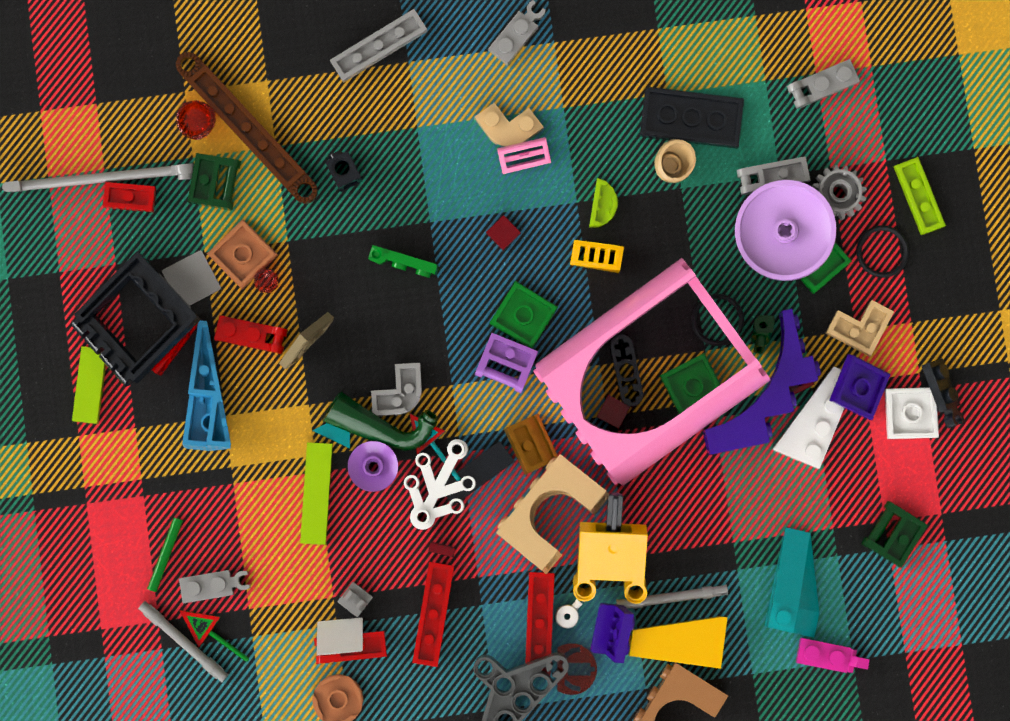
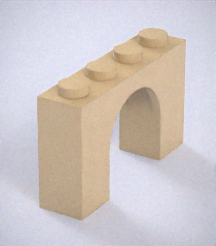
[496,454,609,574]

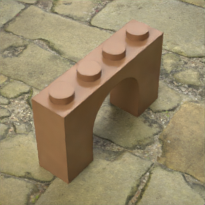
[633,662,728,721]

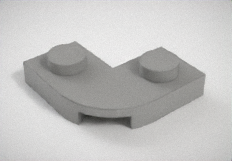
[371,363,422,416]

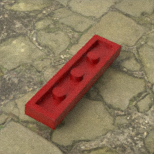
[412,562,454,667]
[525,572,555,675]

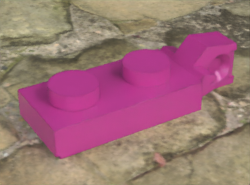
[795,638,870,673]

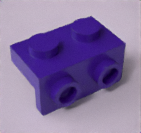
[590,603,635,663]

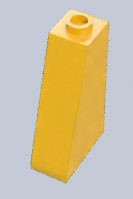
[628,616,727,669]

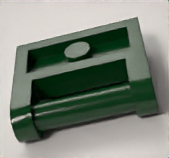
[187,153,241,211]
[861,501,928,568]

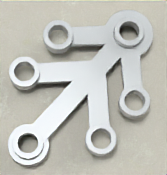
[404,439,476,530]

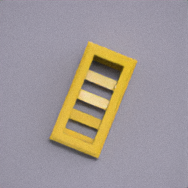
[570,240,624,273]

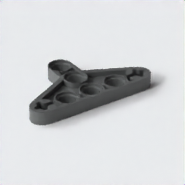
[473,652,569,721]

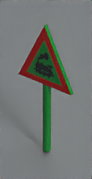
[179,610,249,662]

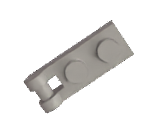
[786,59,860,109]
[736,156,811,195]

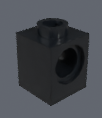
[325,151,363,193]

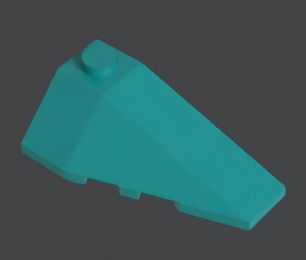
[764,527,820,638]

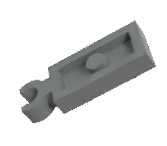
[488,0,546,66]
[179,570,251,604]

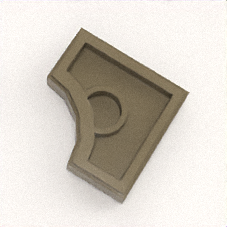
[279,312,334,369]

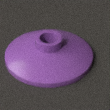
[348,441,398,492]

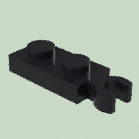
[922,358,965,428]

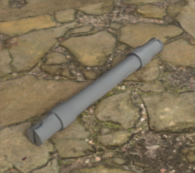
[616,584,728,609]
[138,601,229,683]

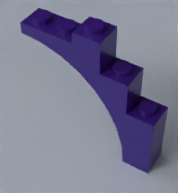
[703,309,821,456]

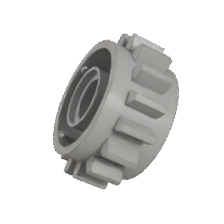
[812,165,867,221]

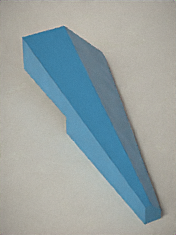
[182,320,231,451]

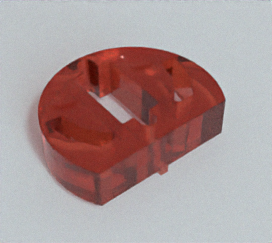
[557,643,597,695]

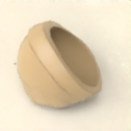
[654,139,696,183]

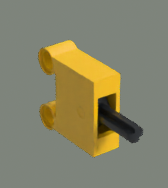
[573,492,648,604]

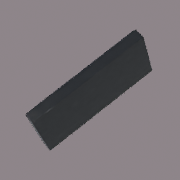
[639,87,744,149]

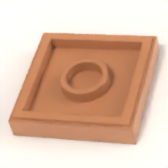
[207,219,278,290]

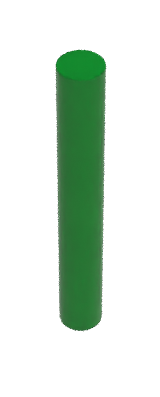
[147,517,183,592]

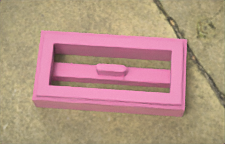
[497,137,551,174]

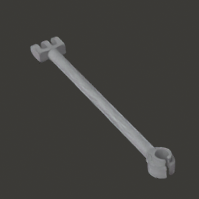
[2,163,194,192]

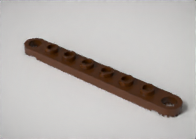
[176,52,318,204]

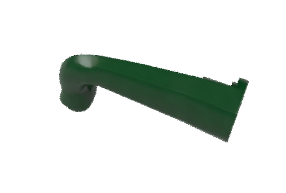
[322,392,438,450]

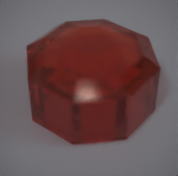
[254,269,278,293]

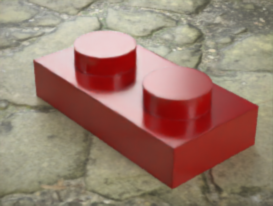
[103,182,156,212]

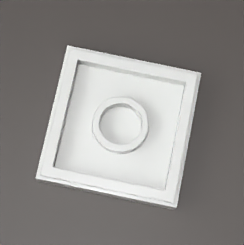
[885,387,939,439]

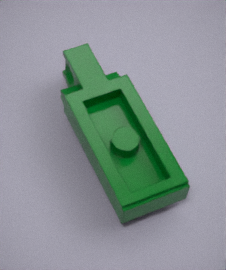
[368,245,439,278]

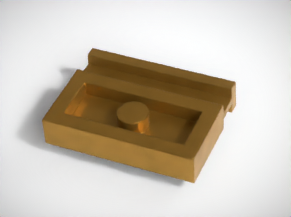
[504,414,558,475]

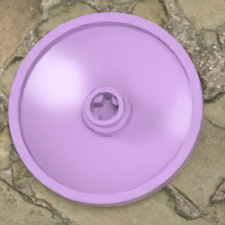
[735,180,837,281]

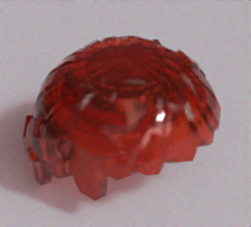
[176,100,216,140]

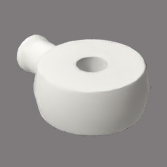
[555,599,583,629]

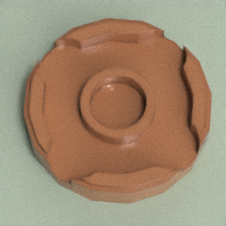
[312,674,364,721]

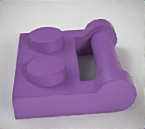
[475,333,538,393]

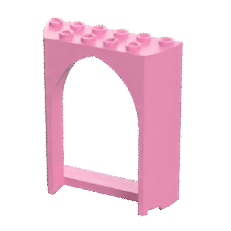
[533,258,771,486]

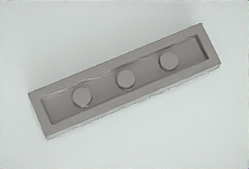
[330,9,427,83]

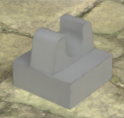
[337,582,373,617]

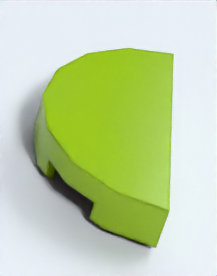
[589,178,618,228]

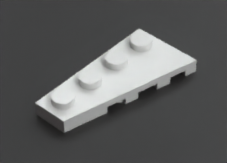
[772,367,844,469]

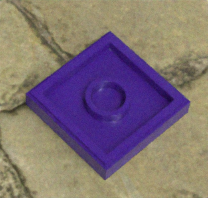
[829,354,891,420]

